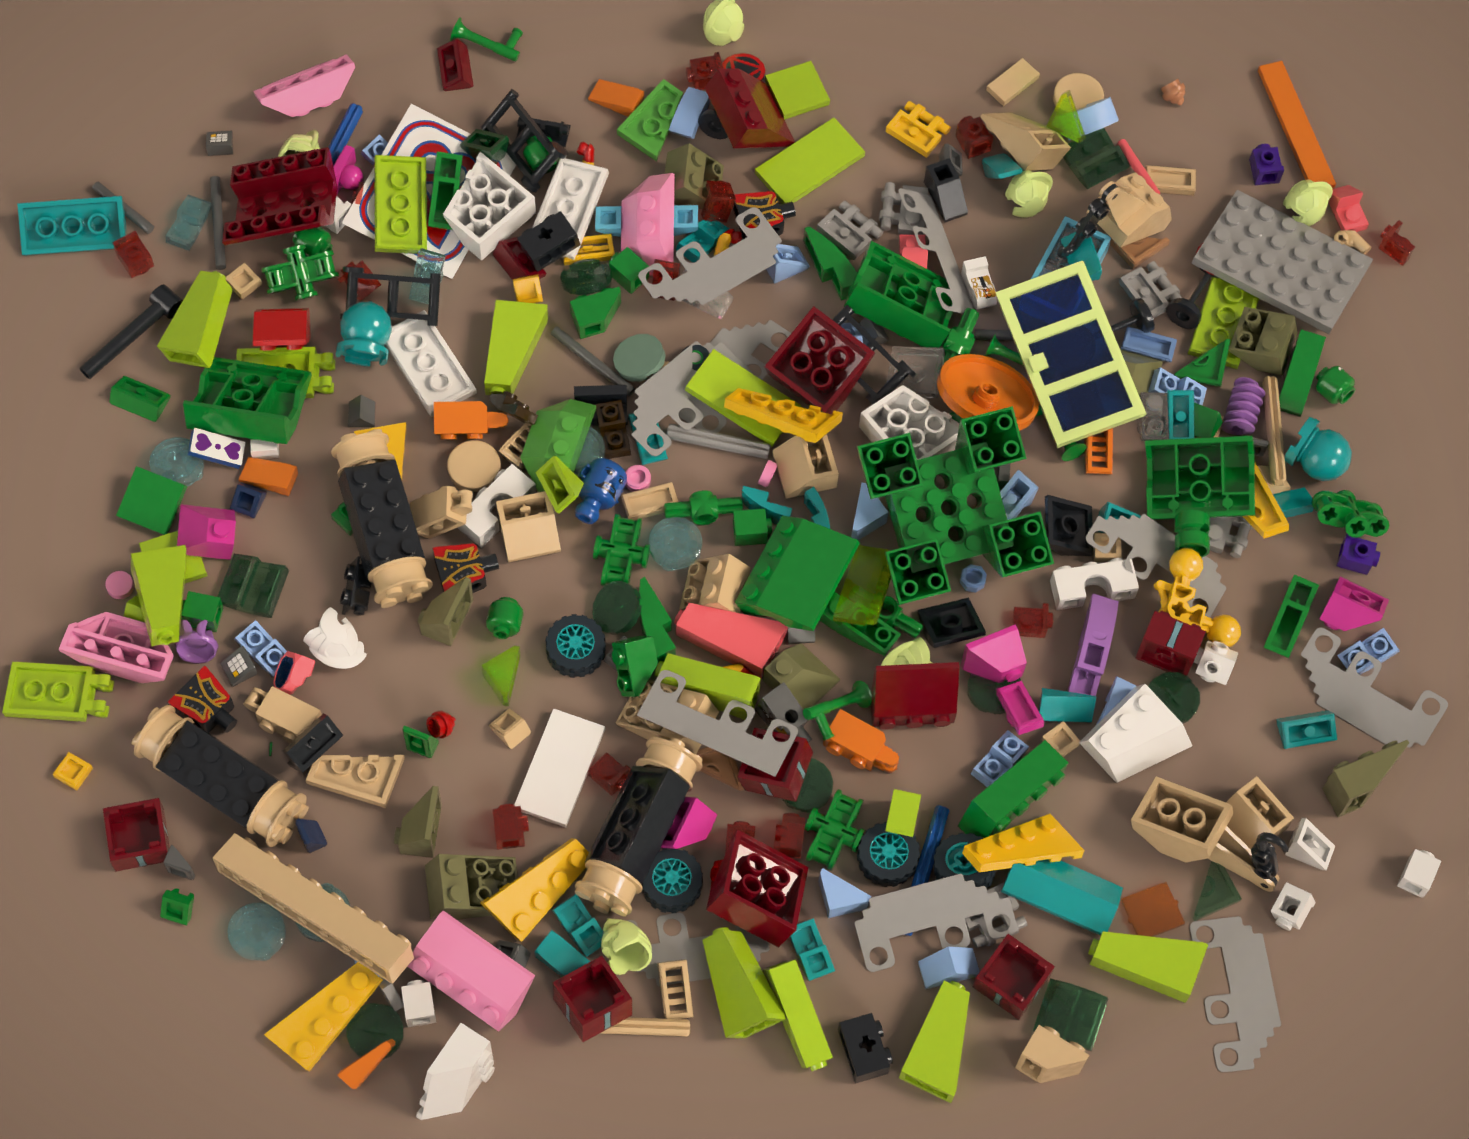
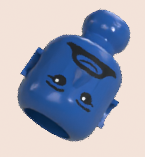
[575,458,627,524]

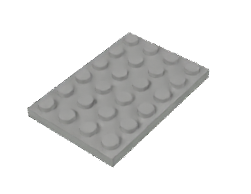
[1192,190,1373,334]

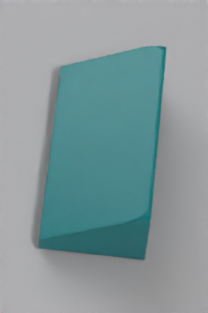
[1060,232,1102,285]
[1165,390,1194,440]
[1273,487,1314,518]
[1276,710,1337,749]

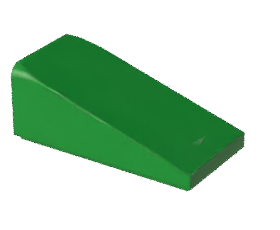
[403,725,439,758]

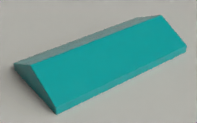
[17,196,127,255]
[1001,859,1123,936]

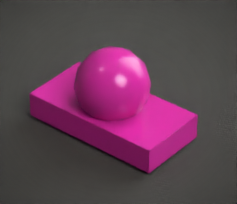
[333,145,364,195]
[996,680,1044,735]

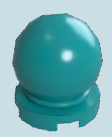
[336,301,392,366]
[1284,417,1352,481]

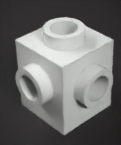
[1193,641,1238,685]

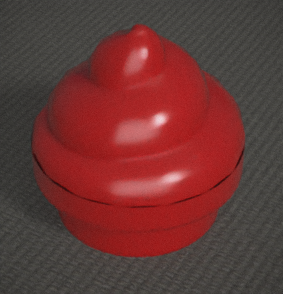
[426,711,456,738]

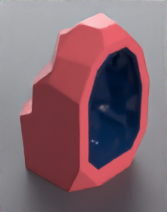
[273,651,316,695]

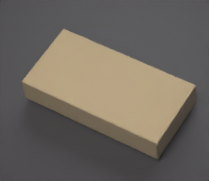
[986,58,1040,106]
[1145,165,1196,196]
[621,482,678,520]

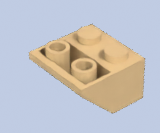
[772,434,839,499]
[496,491,561,563]
[679,554,751,613]
[1225,776,1294,849]
[1015,1025,1089,1083]

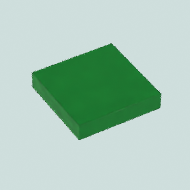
[116,466,188,535]

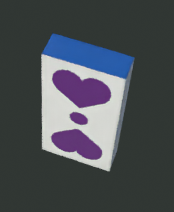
[188,428,245,469]

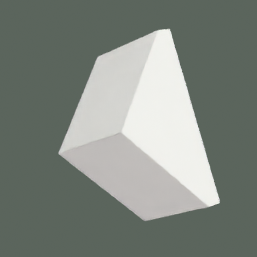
[1285,818,1335,870]

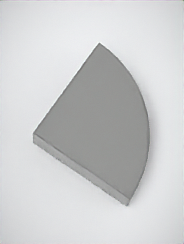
[378,976,404,1012]

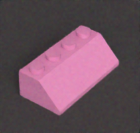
[407,911,535,1032]

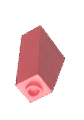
[674,603,788,679]

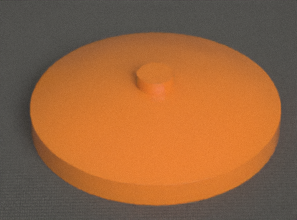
[937,354,1039,431]

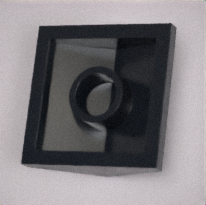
[1045,495,1093,556]
[917,597,986,648]

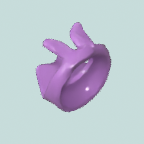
[175,620,219,663]

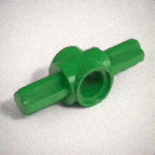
[938,308,979,375]
[664,490,743,525]
[848,587,923,638]

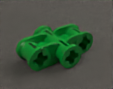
[261,244,339,301]
[1311,490,1390,538]
[593,514,650,590]
[804,789,865,871]

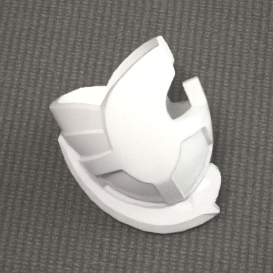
[303,607,367,669]

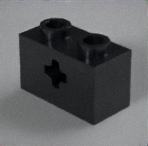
[517,211,581,272]
[838,1013,893,1084]

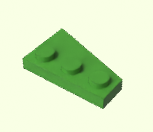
[617,79,683,162]

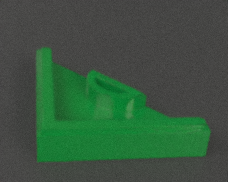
[1173,339,1231,387]

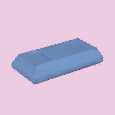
[1121,326,1177,363]

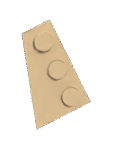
[306,755,405,808]

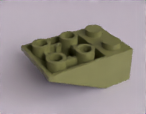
[1322,740,1409,817]
[425,854,518,920]

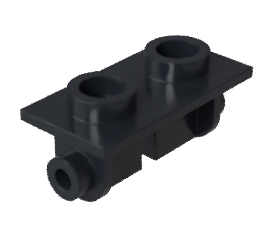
[516,117,571,147]
[340,556,372,615]

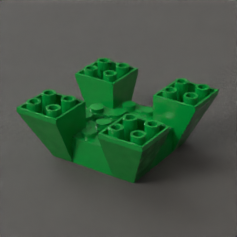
[857,406,1054,605]

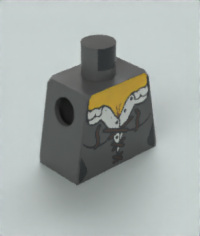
[755,682,812,743]

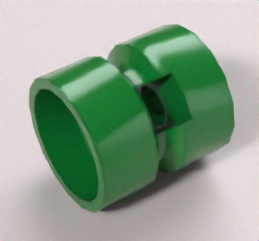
[1175,510,1210,558]

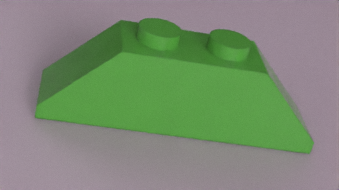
[520,399,596,493]

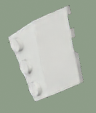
[443,152,536,261]
[859,385,960,460]
[1079,684,1192,783]
[416,1023,495,1120]

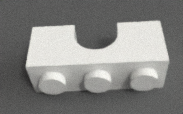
[458,464,536,548]
[1050,558,1139,610]

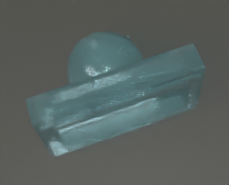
[409,248,446,304]

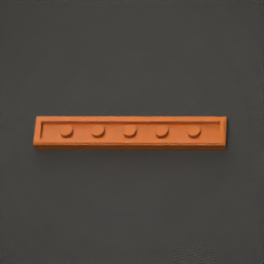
[1258,61,1336,189]

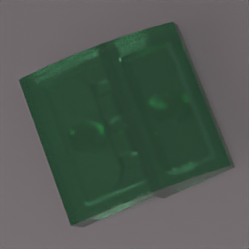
[1063,128,1131,190]
[217,553,290,618]
[1033,978,1109,1052]

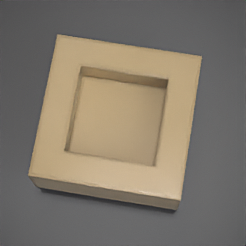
[226,263,262,300]
[1093,533,1122,562]
[1041,721,1080,757]

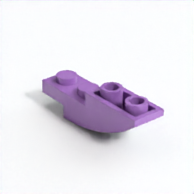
[1067,594,1119,696]

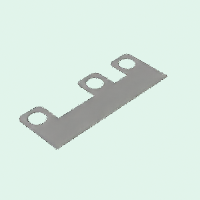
[898,188,974,313]
[637,670,798,777]

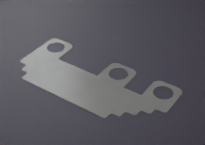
[638,207,782,305]
[679,320,791,433]
[632,341,753,456]
[1086,514,1226,618]
[1301,628,1448,748]
[855,874,1017,972]
[626,913,770,986]
[1190,916,1281,1072]

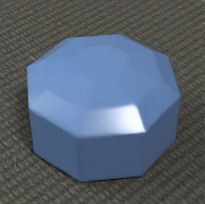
[960,564,987,593]

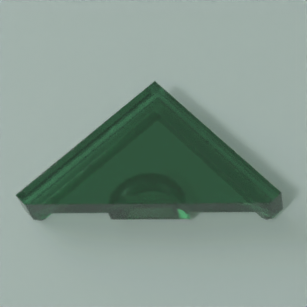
[1193,861,1242,921]

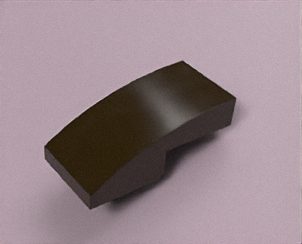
[489,391,538,425]
[595,400,631,459]

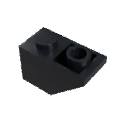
[924,158,968,223]

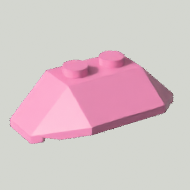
[254,54,355,117]
[621,173,675,276]
[59,612,174,683]

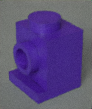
[1249,144,1284,185]
[1336,533,1380,575]

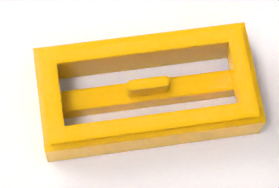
[563,234,615,266]

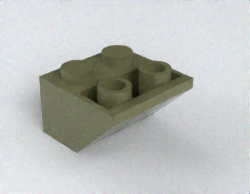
[665,143,724,210]
[1229,307,1298,375]

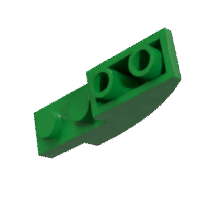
[819,592,901,656]

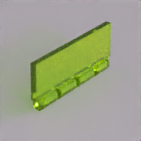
[833,545,891,626]

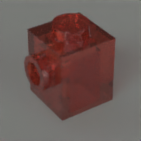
[493,804,529,850]

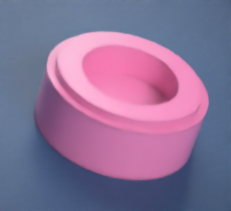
[758,460,778,487]
[626,465,651,492]
[105,571,134,599]

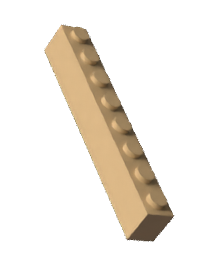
[213,833,414,984]

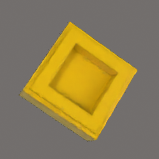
[512,275,543,303]
[53,752,93,791]

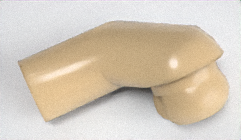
[1334,230,1372,255]

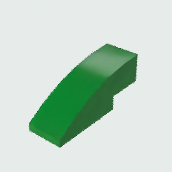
[428,151,463,230]
[803,227,857,301]
[1279,329,1326,417]
[1263,574,1319,658]
[639,577,676,667]

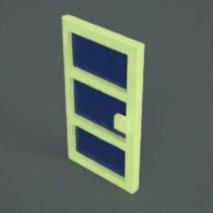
[996,261,1147,448]

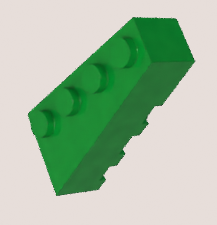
[958,740,1069,838]

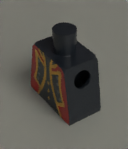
[733,191,796,239]
[432,543,499,593]
[167,665,237,733]

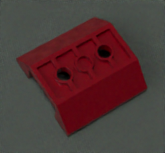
[222,147,338,245]

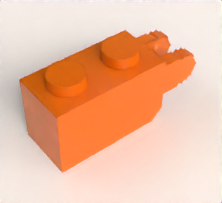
[434,401,509,440]
[823,709,899,773]

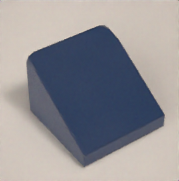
[229,483,267,518]
[295,819,327,853]

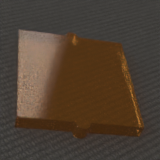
[1121,882,1185,937]

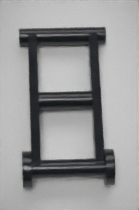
[481,89,568,193]
[340,266,441,326]
[832,305,917,405]

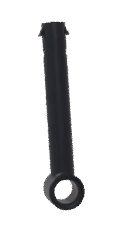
[79,284,183,380]

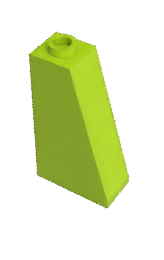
[157,270,233,368]
[484,300,548,395]
[131,545,186,646]
[654,653,761,720]
[702,927,786,1039]
[1088,931,1208,1003]
[762,959,833,1071]
[899,980,970,1103]

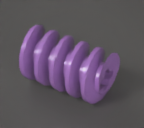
[1221,377,1265,435]

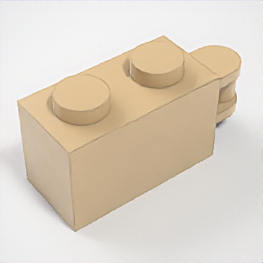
[410,486,473,539]
[243,686,321,743]

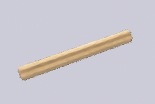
[1262,376,1286,486]

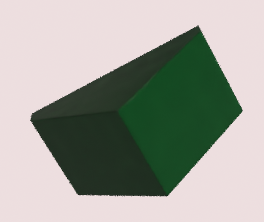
[460,129,509,164]

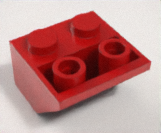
[253,308,311,351]

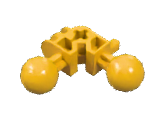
[1154,548,1241,647]

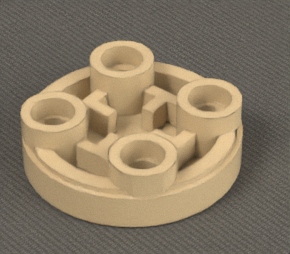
[1053,73,1104,114]
[447,440,501,492]

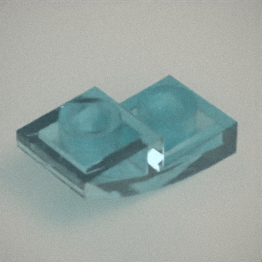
[166,195,212,251]

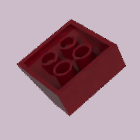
[705,68,795,148]
[764,306,875,414]
[871,662,960,730]
[706,829,809,948]

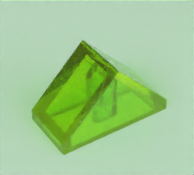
[1046,90,1086,143]
[481,645,521,706]

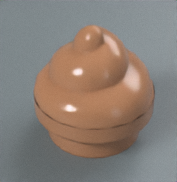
[1161,79,1186,106]

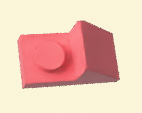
[1328,185,1369,232]
[899,234,928,269]

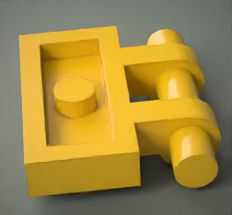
[885,101,951,158]

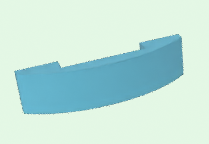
[595,205,698,237]

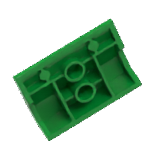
[844,241,953,353]
[183,357,312,444]
[1145,436,1255,520]
[735,516,860,631]

